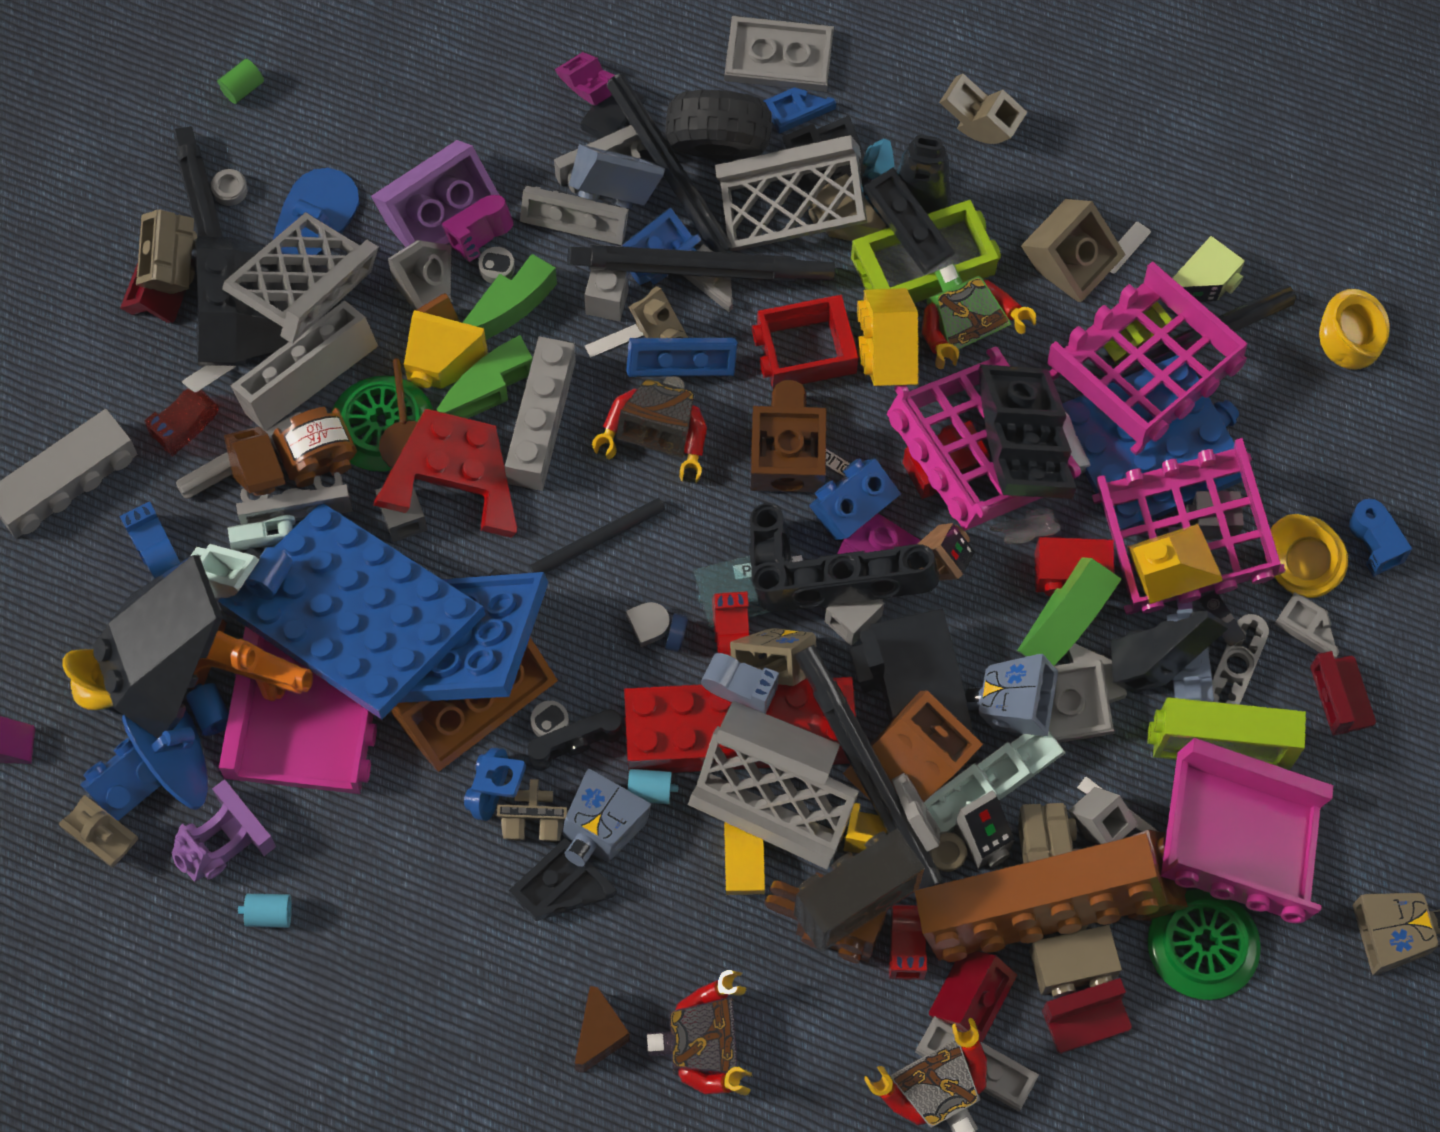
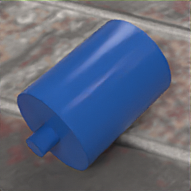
[245,547,293,600]
[186,683,229,736]

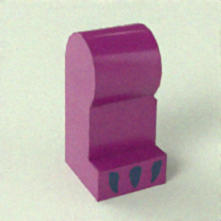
[442,195,514,262]

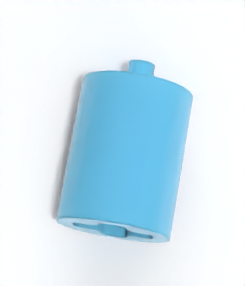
[628,769,678,804]
[238,893,292,928]

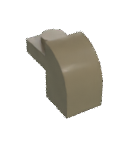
[939,73,1027,144]

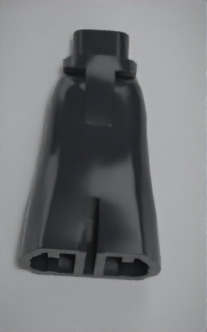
[897,135,952,214]

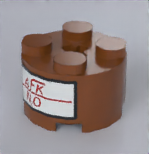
[272,407,357,487]

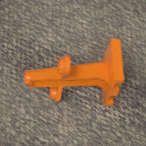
[188,619,313,701]

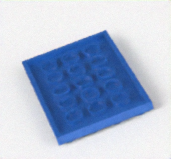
[218,503,486,719]

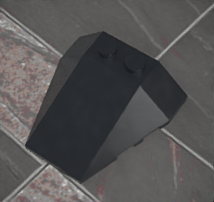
[194,236,341,366]
[93,555,223,738]

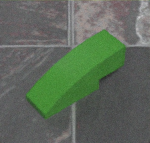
[463,254,557,340]
[437,335,533,419]
[1017,557,1121,666]

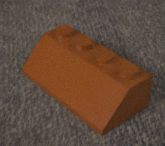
[391,637,558,772]

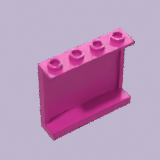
[219,626,377,794]
[1161,738,1334,923]

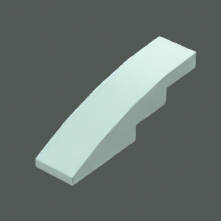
[924,731,1066,832]

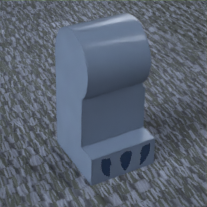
[701,653,779,714]

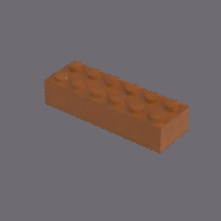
[914,833,1168,962]

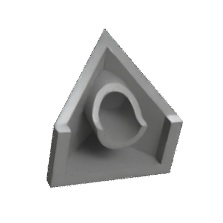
[388,240,453,310]

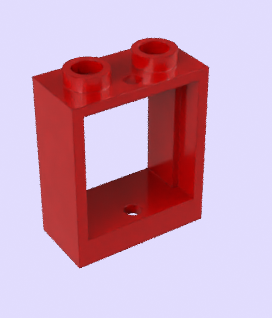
[752,294,859,390]

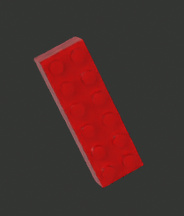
[624,677,856,774]

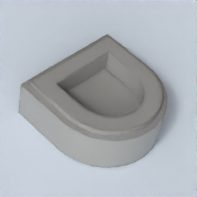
[626,602,669,647]

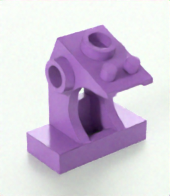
[172,779,276,882]

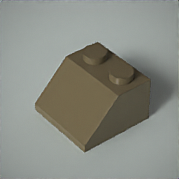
[1021,199,1126,302]

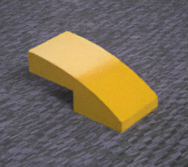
[724,822,765,895]

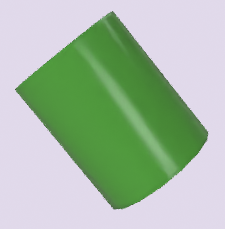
[217,58,264,104]

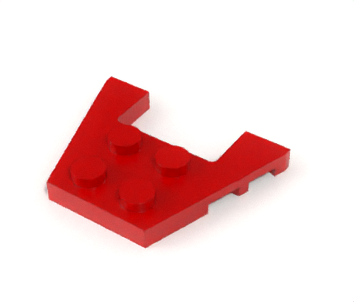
[374,409,517,538]

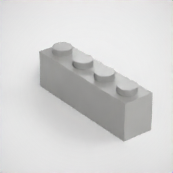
[230,301,378,431]
[505,336,576,491]
[0,409,138,539]

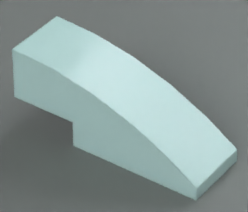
[191,544,259,598]

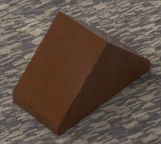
[574,986,630,1073]

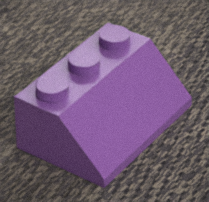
[371,140,499,247]

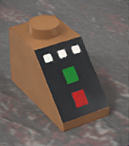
[918,523,975,580]

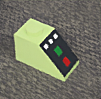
[1172,236,1245,302]

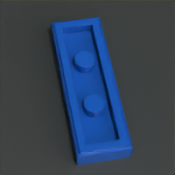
[626,338,738,377]

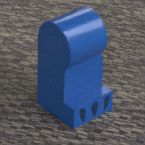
[1349,499,1412,577]
[120,501,180,579]

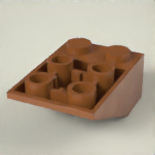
[842,691,983,802]

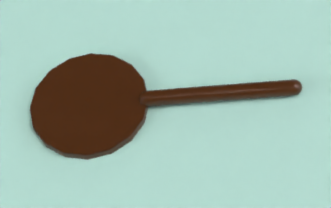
[379,358,417,468]

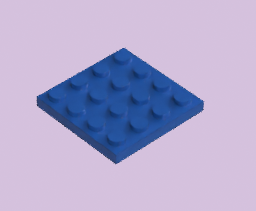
[1062,355,1243,531]
[399,572,549,703]

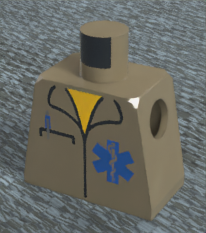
[730,628,816,686]
[1352,893,1440,976]

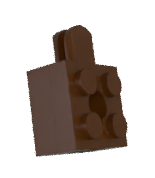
[750,380,826,492]
[764,872,890,963]

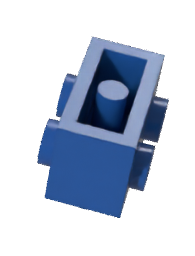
[809,458,901,540]

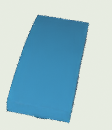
[863,138,894,218]

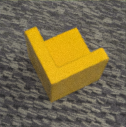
[844,803,887,858]

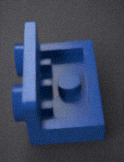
[621,208,702,286]
[80,737,162,821]

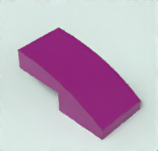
[555,52,615,106]

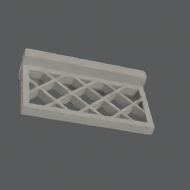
[715,135,867,252]
[223,212,378,344]
[688,726,859,869]

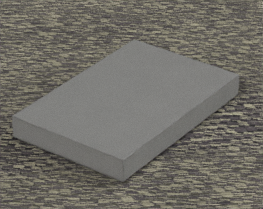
[724,16,834,92]
[715,701,840,786]

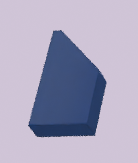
[764,87,836,134]

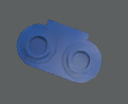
[464,747,526,821]

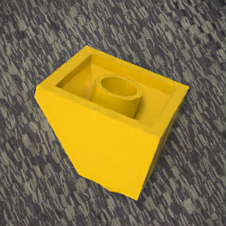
[404,310,488,389]
[1127,524,1223,604]

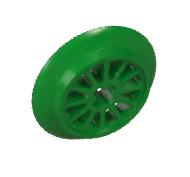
[331,376,433,472]
[1148,889,1261,1000]

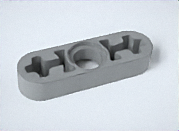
[1212,614,1269,704]

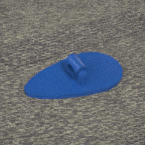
[273,168,359,255]
[122,711,208,810]

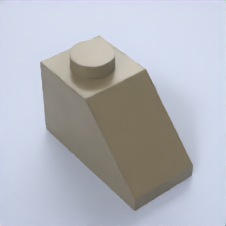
[809,173,886,241]

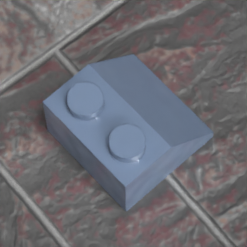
[569,144,665,209]

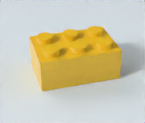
[857,288,918,386]

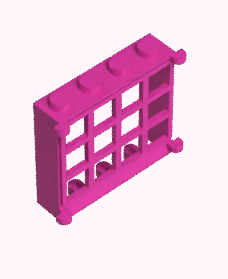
[1047,261,1247,455]
[887,347,1081,531]
[1092,438,1286,614]

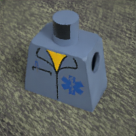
[965,654,1058,736]
[562,768,651,866]

